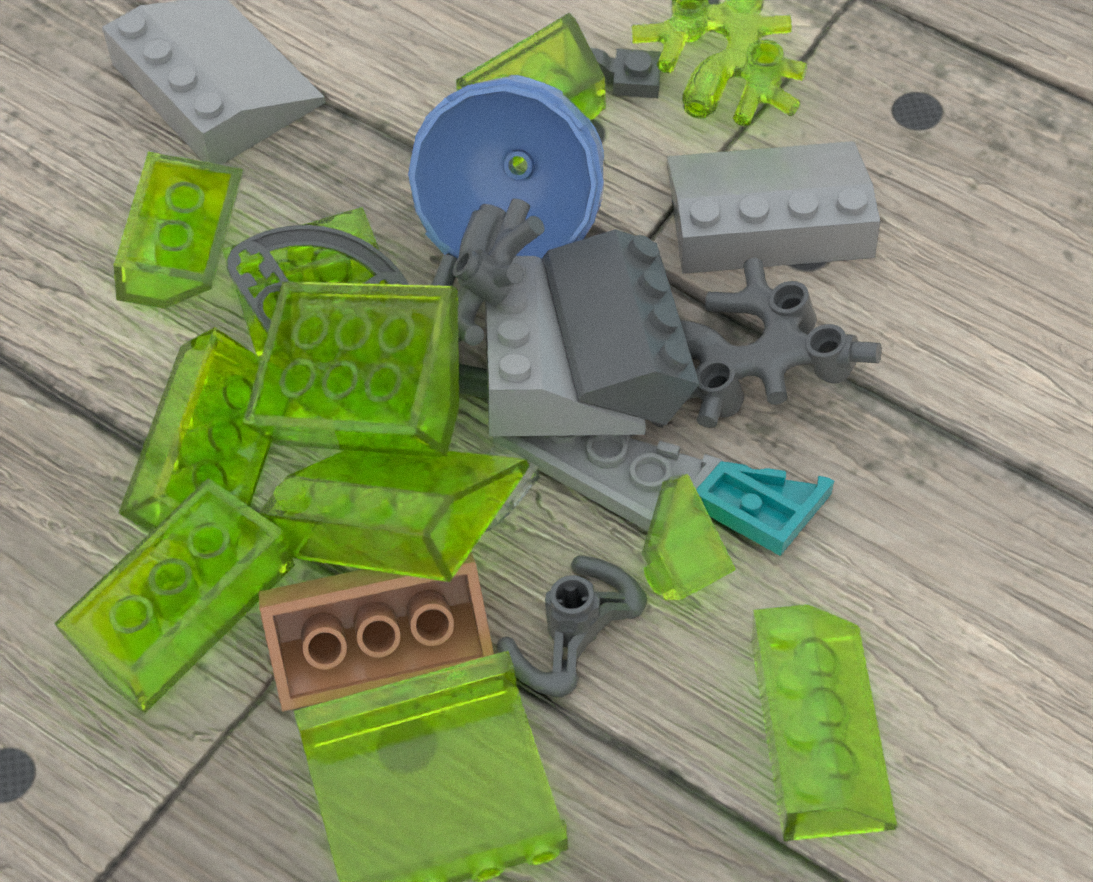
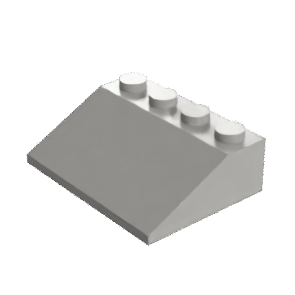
[102,0,326,170]
[667,141,880,274]
[485,255,646,437]

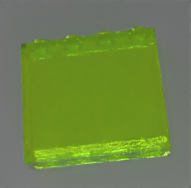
[294,650,568,882]

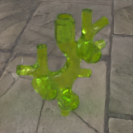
[631,0,807,126]

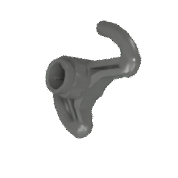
[496,555,647,698]

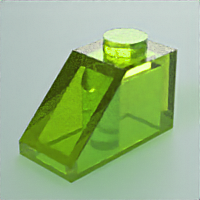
[642,473,736,600]

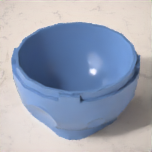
[408,74,604,259]

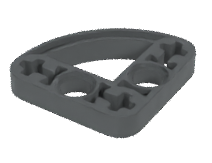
[226,225,411,370]

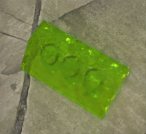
[118,327,293,550]
[54,478,295,714]
[751,604,897,841]

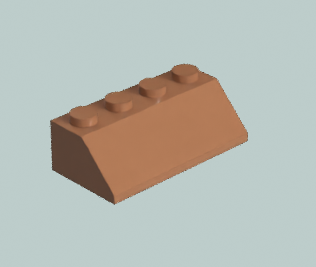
[259,546,496,712]

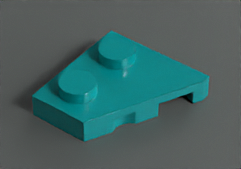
[691,461,835,556]

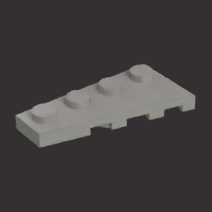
[493,435,722,541]

